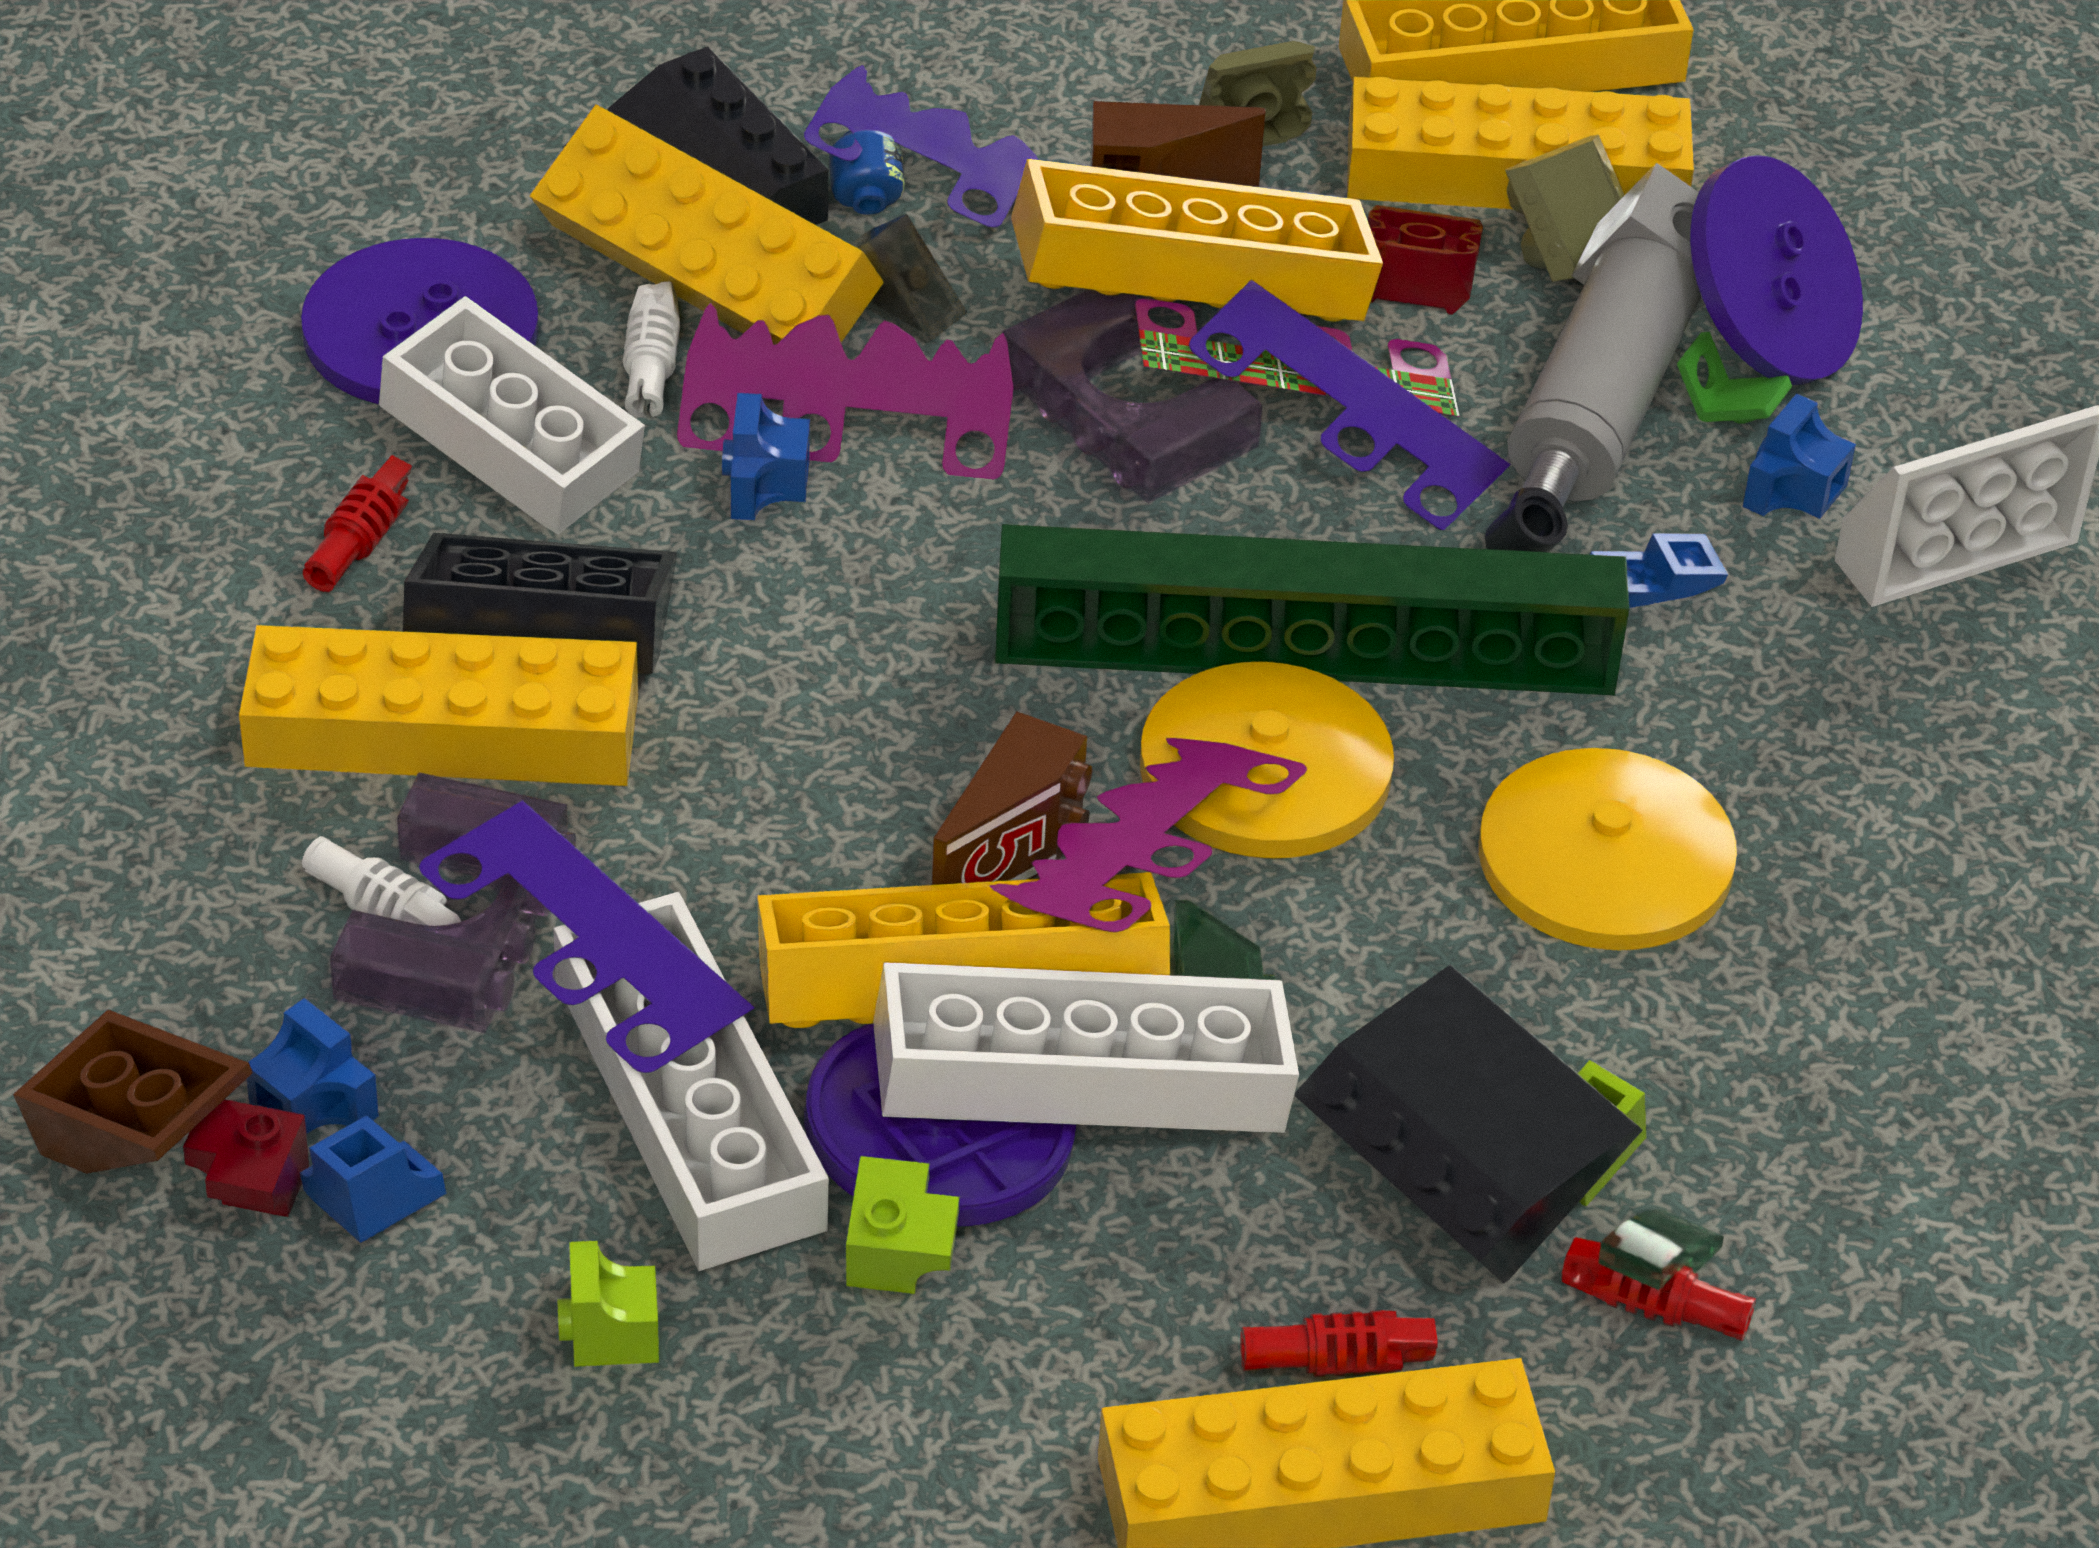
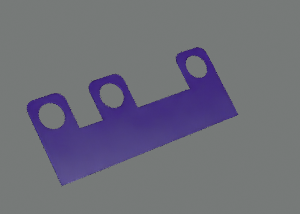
[1189,280,1511,530]
[419,800,755,1073]

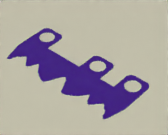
[804,65,1038,228]

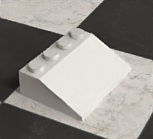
[1835,405,2099,607]

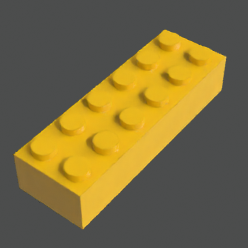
[1339,0,1694,92]
[1347,77,1694,209]
[530,104,884,345]
[1011,159,1383,322]
[239,625,638,786]
[757,872,1170,1028]
[1098,1358,1555,1548]

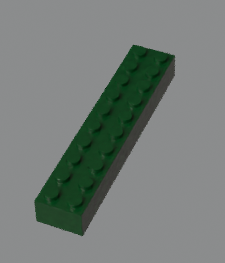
[995,524,1629,696]

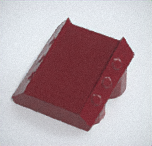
[1368,205,1483,315]

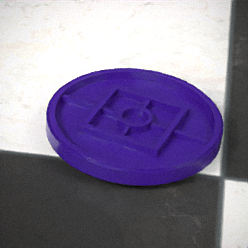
[1690,155,1863,385]
[301,238,539,404]
[804,1023,1076,1227]

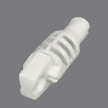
[623,281,680,418]
[302,836,465,953]

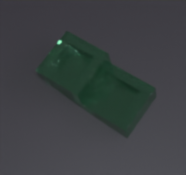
[1598,1209,1724,1290]

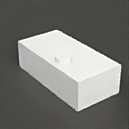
[379,296,645,535]

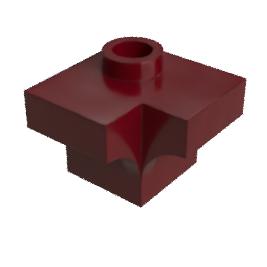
[183,1099,309,1217]

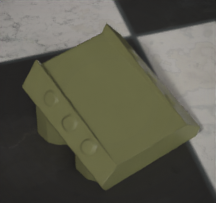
[1199,41,1317,146]
[1505,135,1624,282]

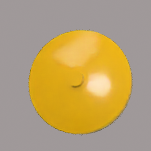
[1140,662,1394,858]
[1479,748,1737,950]

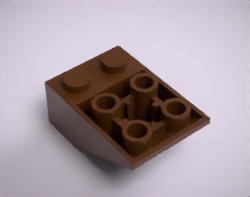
[1090,101,1265,187]

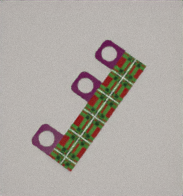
[1135,298,1459,417]

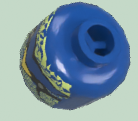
[829,130,905,215]

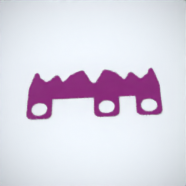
[677,303,1013,480]
[990,738,1307,932]

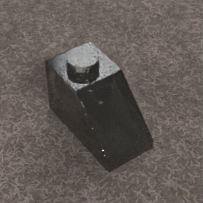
[850,214,967,343]

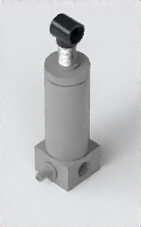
[1485,163,1705,552]

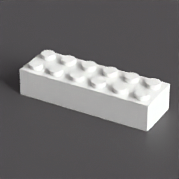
[553,892,829,1271]
[873,962,1299,1133]

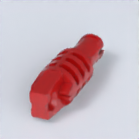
[303,455,412,592]
[1562,1237,1756,1341]
[1240,1310,1438,1377]

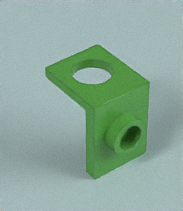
[1677,332,1792,424]

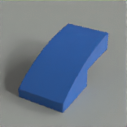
[1590,533,1728,608]

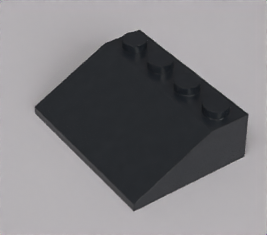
[563,46,829,225]
[403,533,677,679]
[1294,964,1643,1283]

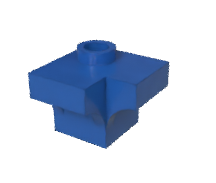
[722,393,810,520]
[1743,393,1856,519]
[246,998,379,1134]
[300,1115,447,1243]

